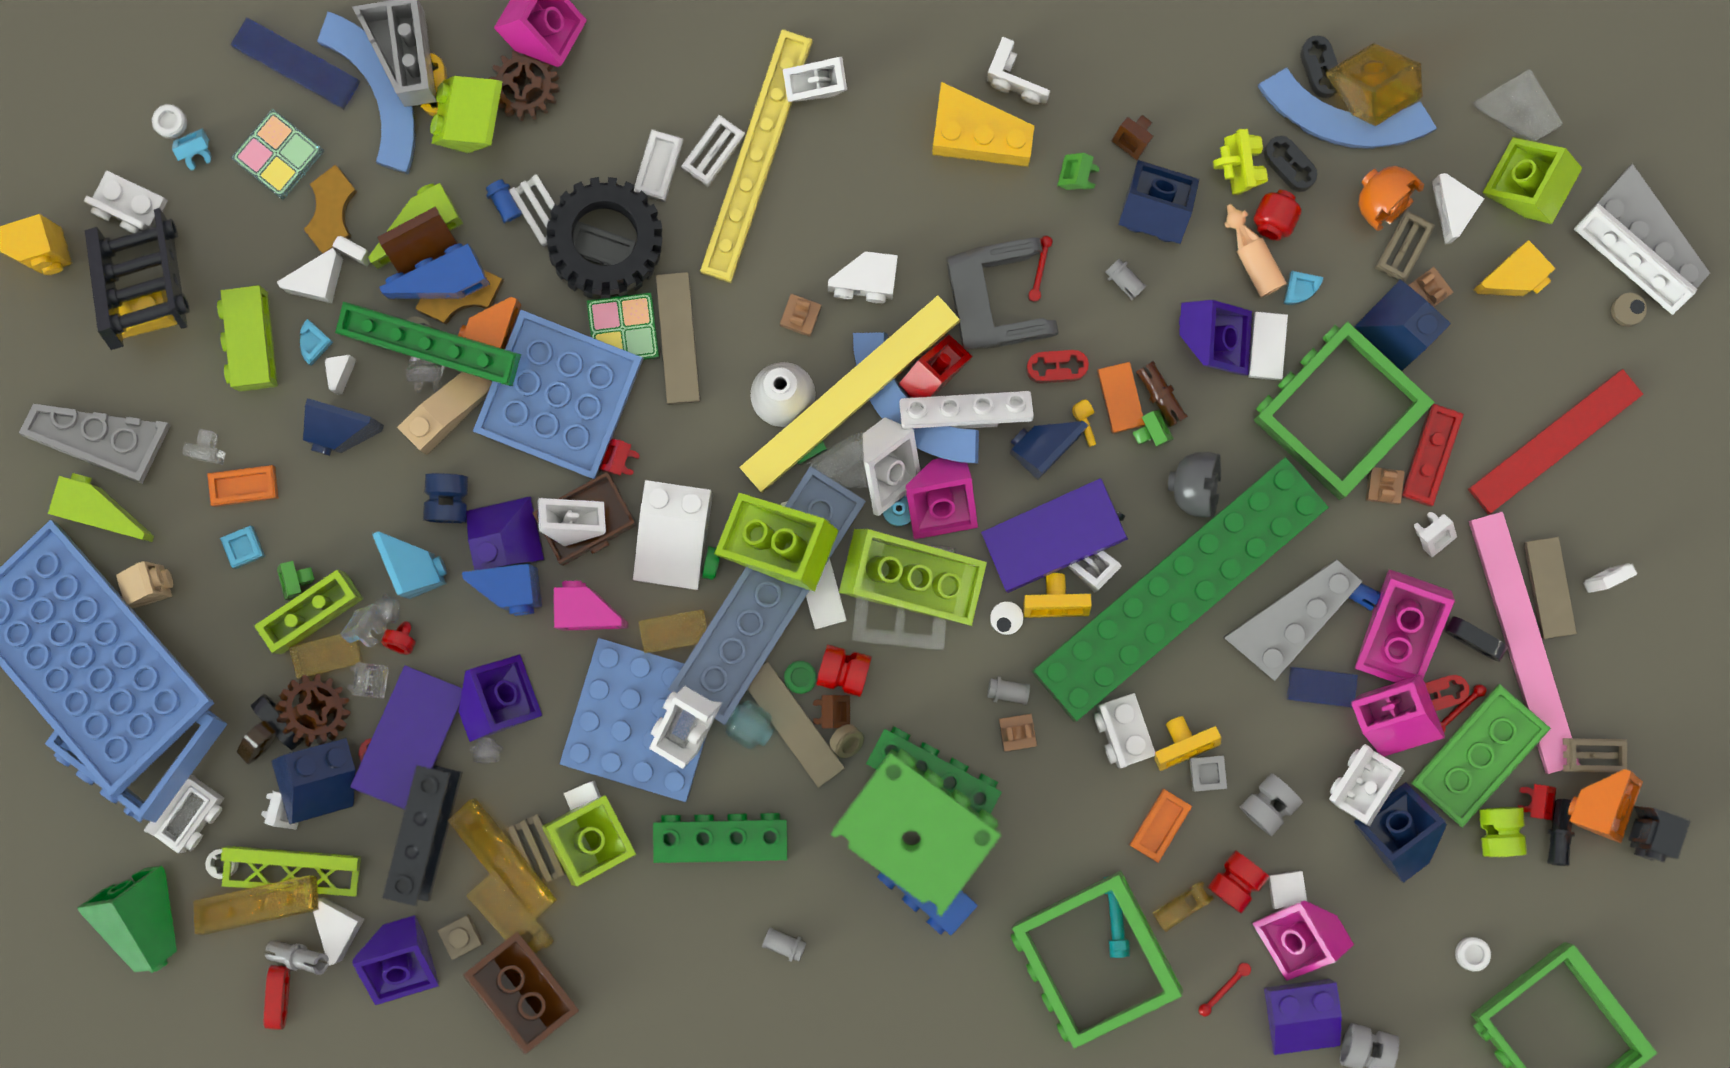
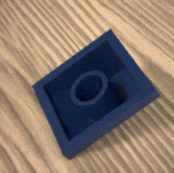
[1354,279,1451,371]
[303,398,384,456]
[1010,421,1089,480]
[1354,782,1447,883]

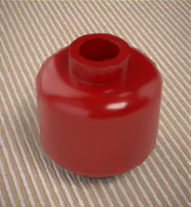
[1253,190,1302,241]

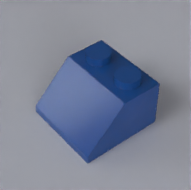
[462,564,542,616]

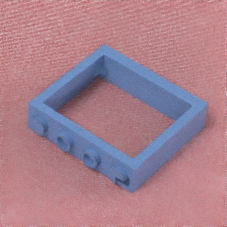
[45,709,227,823]

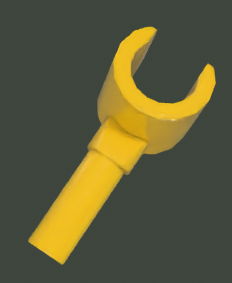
[1072,399,1096,447]

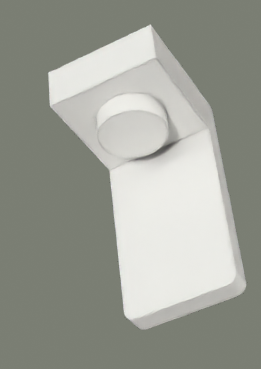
[986,37,1050,105]

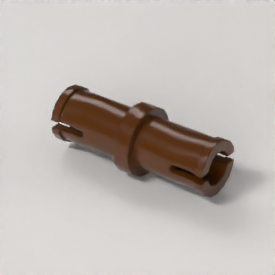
[1136,361,1188,427]

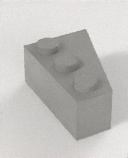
[352,0,437,107]

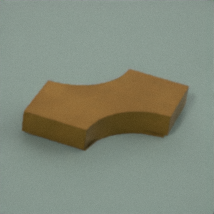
[304,164,357,254]
[415,270,504,324]

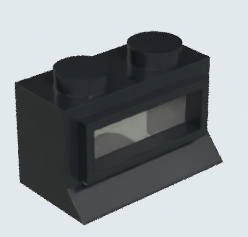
[1628,806,1690,863]

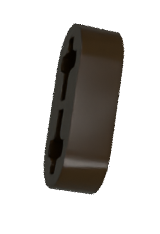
[237,720,277,764]

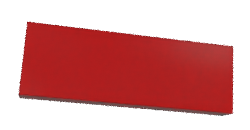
[1402,404,1464,507]

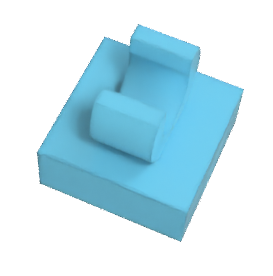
[172,128,211,170]

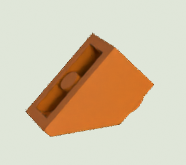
[458,297,521,349]

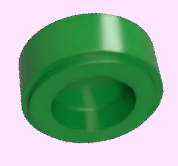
[701,546,720,580]
[784,661,817,694]

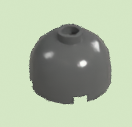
[1168,452,1222,518]

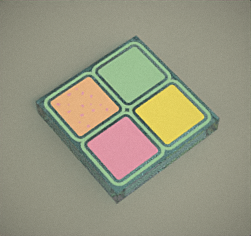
[231,108,324,200]

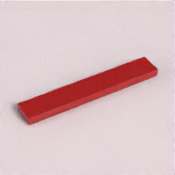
[1468,369,1644,514]

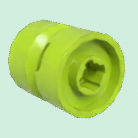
[1479,807,1527,857]

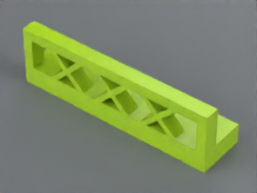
[221,846,361,897]

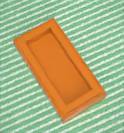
[1097,362,1145,434]
[207,465,278,507]
[1129,789,1192,863]

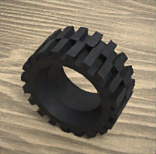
[547,177,662,299]

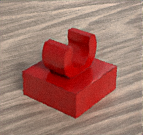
[599,439,640,476]
[1518,784,1556,820]

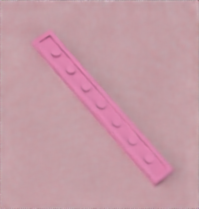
[1469,512,1580,774]

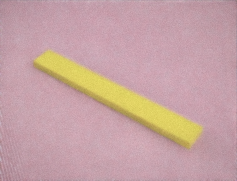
[700,29,813,283]
[739,296,960,493]

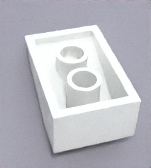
[633,480,713,590]

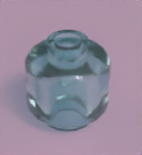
[725,700,774,750]

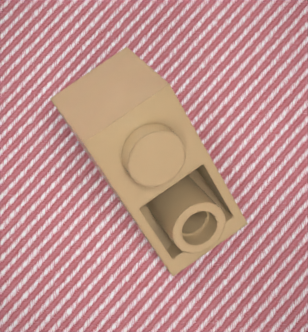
[116,561,173,608]

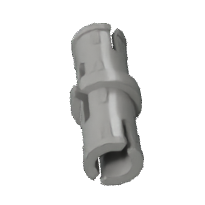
[265,940,329,975]

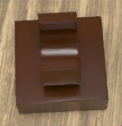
[1111,115,1153,160]
[813,695,850,728]

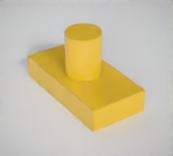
[1023,573,1092,618]
[1155,716,1221,771]

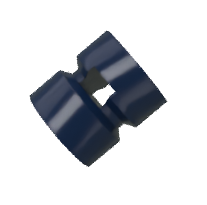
[423,473,468,523]

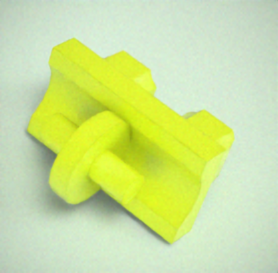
[1213,129,1268,195]

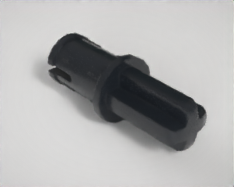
[1547,799,1575,866]

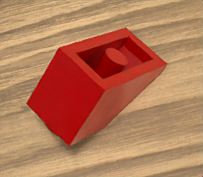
[899,334,973,398]

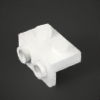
[1329,744,1405,826]

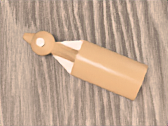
[1224,204,1287,298]

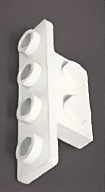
[899,391,1034,429]

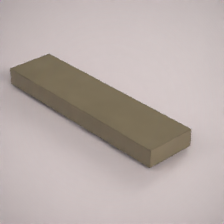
[656,272,700,405]
[747,662,845,788]

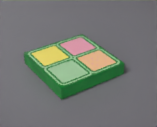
[587,293,660,360]

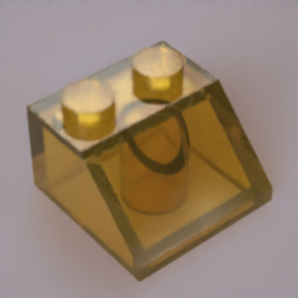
[1327,43,1423,126]

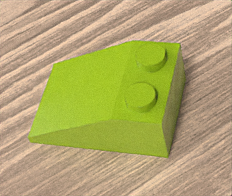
[714,493,839,592]

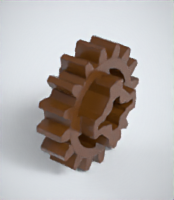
[489,50,560,121]
[275,674,350,747]

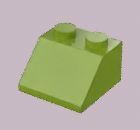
[430,76,503,153]
[1483,137,1582,224]
[541,795,636,887]

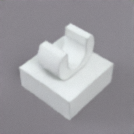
[1414,512,1457,557]
[261,791,299,830]

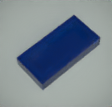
[1287,667,1358,708]

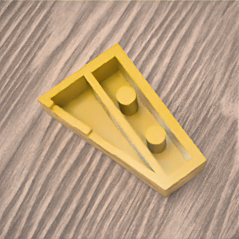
[932,82,1034,167]

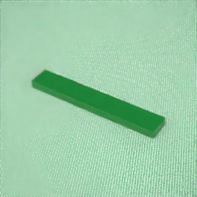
[335,302,521,386]

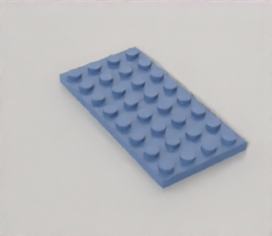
[0,519,214,798]

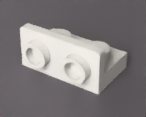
[84,170,168,233]
[1093,693,1155,769]

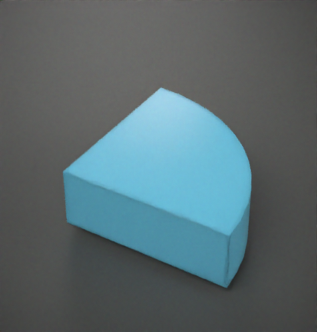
[1284,271,1323,305]
[300,319,333,366]

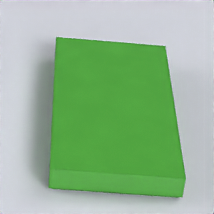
[1410,684,1551,827]

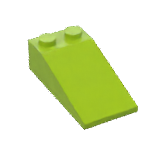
[839,529,987,626]

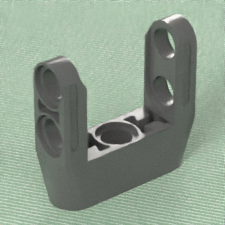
[947,238,1059,349]

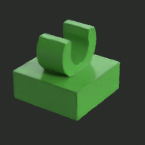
[1057,153,1099,190]
[1133,410,1174,446]
[277,561,314,600]

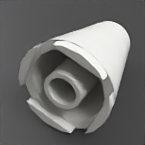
[751,362,816,427]

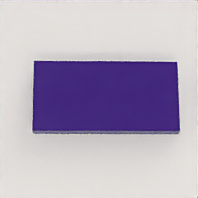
[981,478,1128,593]
[350,665,462,810]

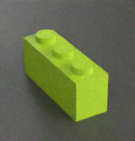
[217,285,278,391]
[254,569,364,654]

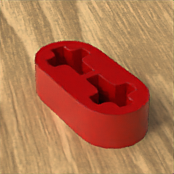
[1026,350,1089,383]
[1425,675,1470,711]
[263,965,290,1030]

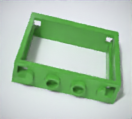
[1253,321,1435,500]
[1011,871,1183,1049]
[1471,942,1657,1068]

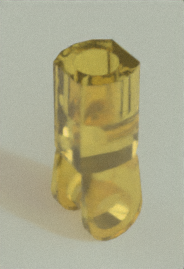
[1152,881,1214,932]

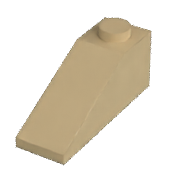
[397,372,492,455]

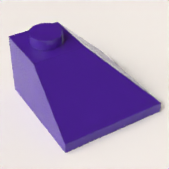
[1179,300,1252,375]
[467,496,545,570]
[458,654,542,742]
[352,915,439,1005]

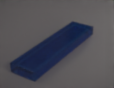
[230,18,360,109]

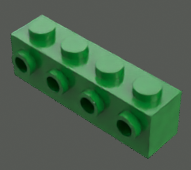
[866,726,1002,814]
[653,813,788,863]

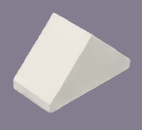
[783,57,847,102]
[1432,173,1484,244]
[277,248,343,303]
[538,498,606,547]
[1067,551,1122,593]
[310,897,364,966]

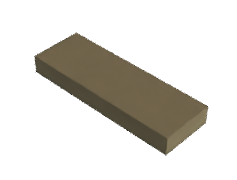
[1524,537,1577,639]

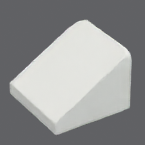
[325,355,356,395]
[564,781,601,811]

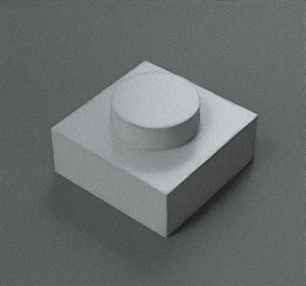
[1189,755,1227,792]

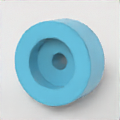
[883,495,911,527]

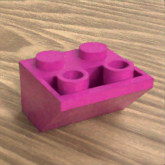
[1351,674,1445,757]

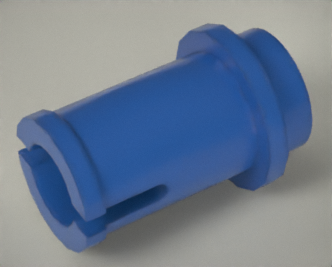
[486,179,522,223]
[1349,583,1381,611]

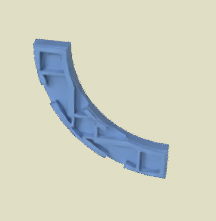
[317,12,416,174]
[1257,68,1437,149]
[853,332,979,464]

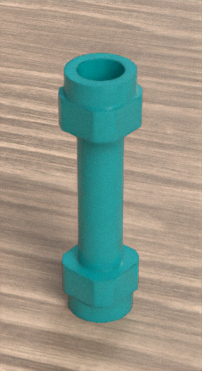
[1103,876,1130,958]

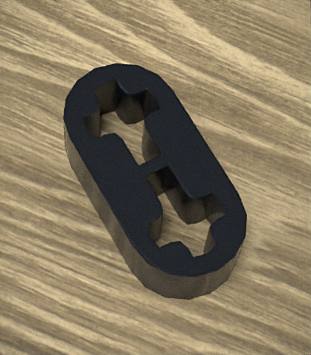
[1300,35,1343,98]
[1264,136,1317,192]
[1445,616,1508,662]
[250,693,305,750]

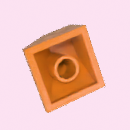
[1568,769,1643,843]

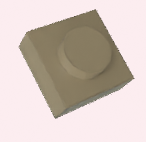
[437,914,484,960]

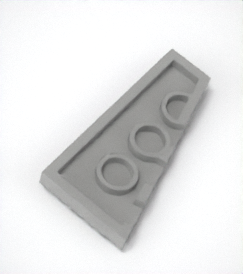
[1587,164,1710,288]
[19,404,170,484]
[1224,559,1363,681]

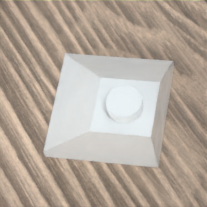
[862,417,920,516]

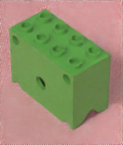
[831,749,1001,916]

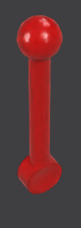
[1028,235,1053,302]
[1440,684,1487,733]
[1199,962,1251,1017]

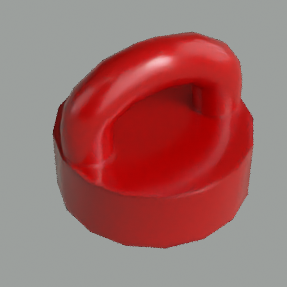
[381,621,416,655]

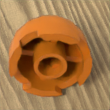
[1358,166,1425,231]

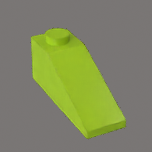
[368,183,463,269]
[48,473,154,542]

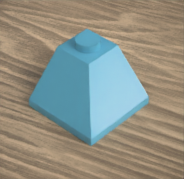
[372,531,447,599]

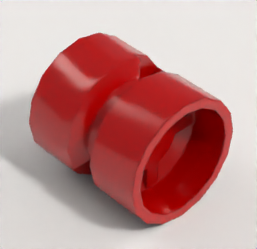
[816,644,872,697]
[1207,850,1270,914]

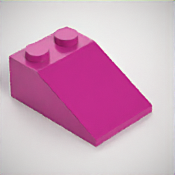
[1355,569,1455,683]

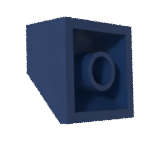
[1118,160,1200,244]
[271,738,356,825]

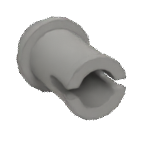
[1105,259,1147,301]
[987,676,1030,705]
[762,927,806,962]

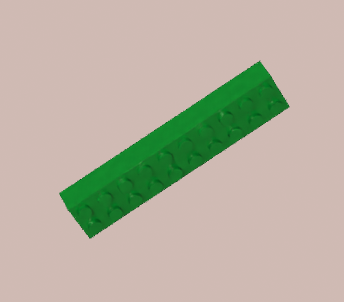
[1031,457,1329,722]

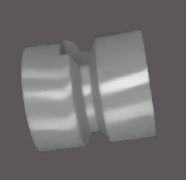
[1240,773,1303,836]
[1340,1023,1399,1068]

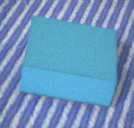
[220,526,265,569]

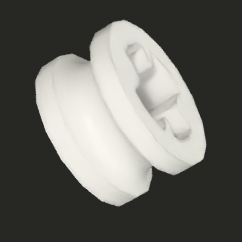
[205,849,239,879]

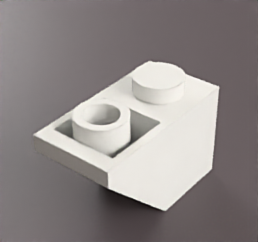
[828,251,898,303]

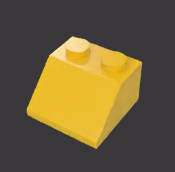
[0,214,72,275]

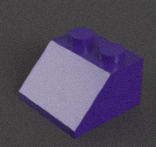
[1264,979,1342,1055]

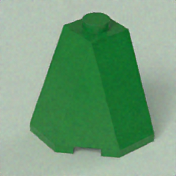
[77,865,177,973]

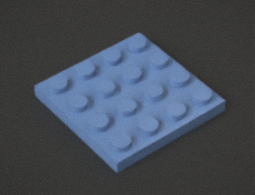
[473,310,644,479]
[560,638,706,802]

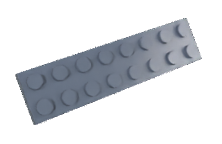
[668,466,866,725]

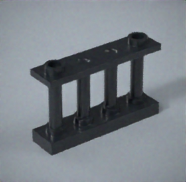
[85,208,190,350]
[382,765,463,906]

